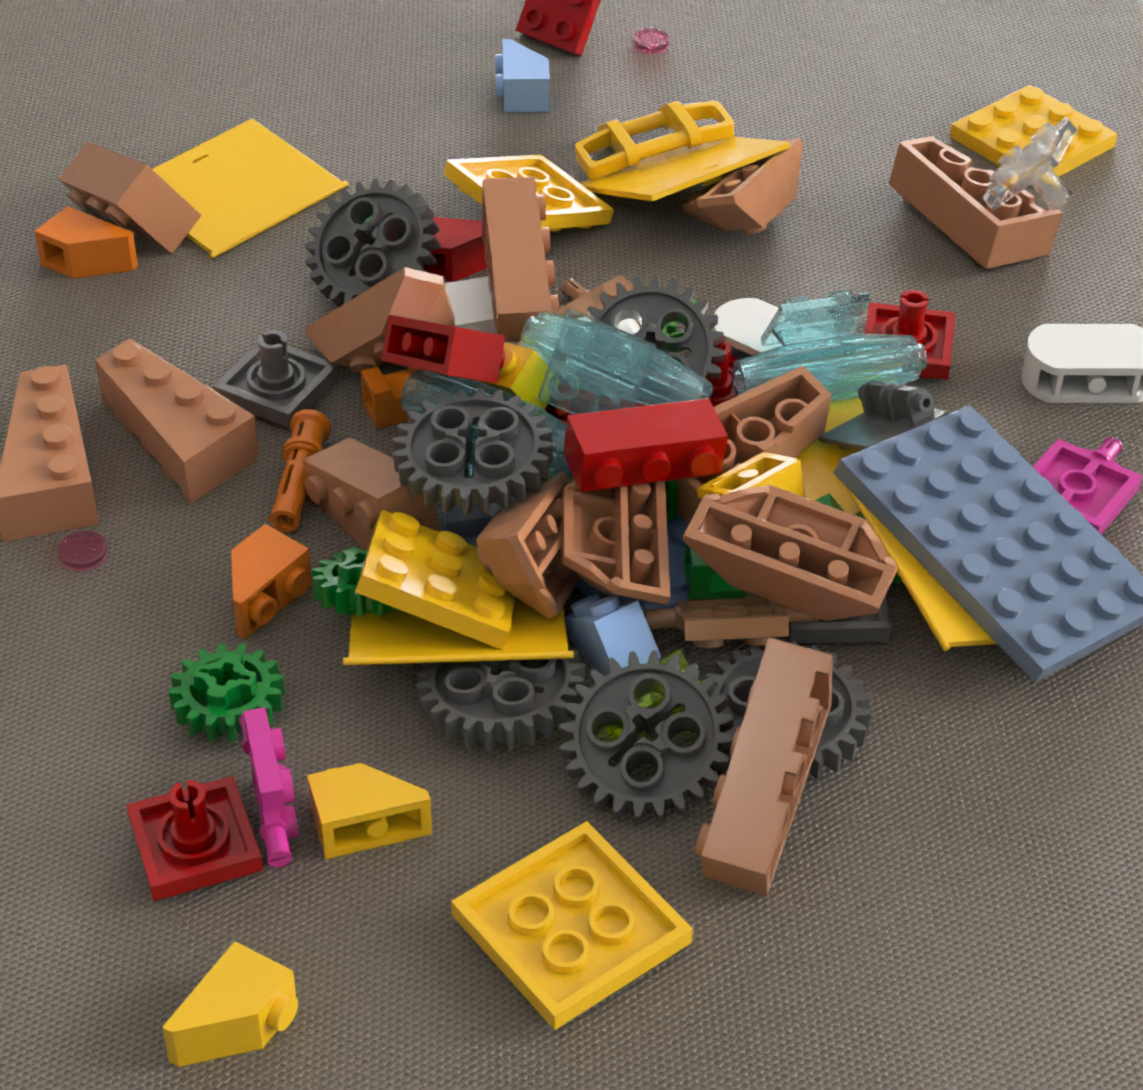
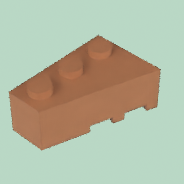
[58,141,202,254]
[303,437,441,550]

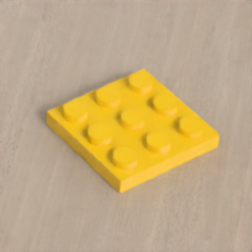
[950,85,1117,188]
[443,155,614,232]
[355,509,515,650]
[451,821,693,1031]

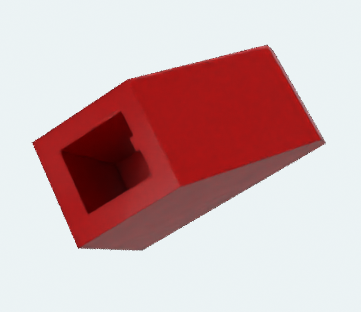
[423,217,486,282]

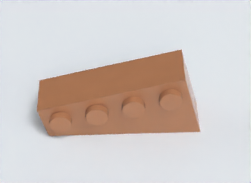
[889,136,1063,269]
[482,176,559,342]
[95,339,259,505]
[0,364,99,542]
[676,365,832,525]
[695,638,833,896]

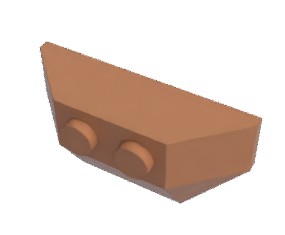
[683,138,803,234]
[306,267,455,373]
[476,471,579,619]
[561,480,671,604]
[683,485,897,621]

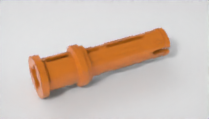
[269,409,332,533]

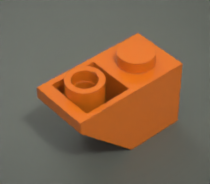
[34,206,138,279]
[231,524,312,639]

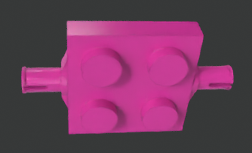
[1033,437,1142,535]
[239,707,299,867]

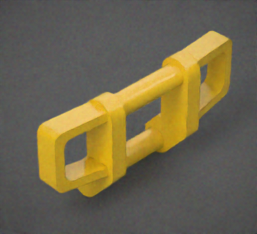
[575,101,734,180]

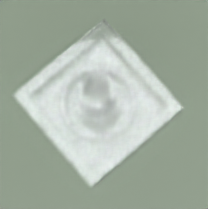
[983,117,1077,211]

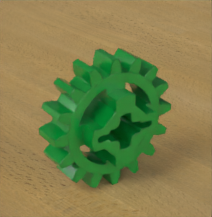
[312,547,400,616]
[168,643,285,743]

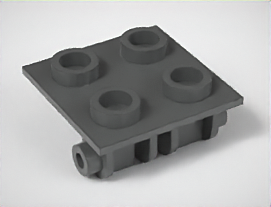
[818,380,949,450]

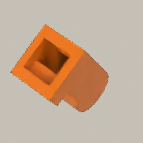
[360,367,453,430]

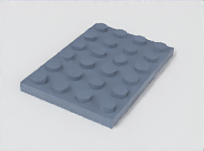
[833,405,1143,683]

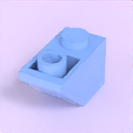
[495,39,550,113]
[564,594,661,676]

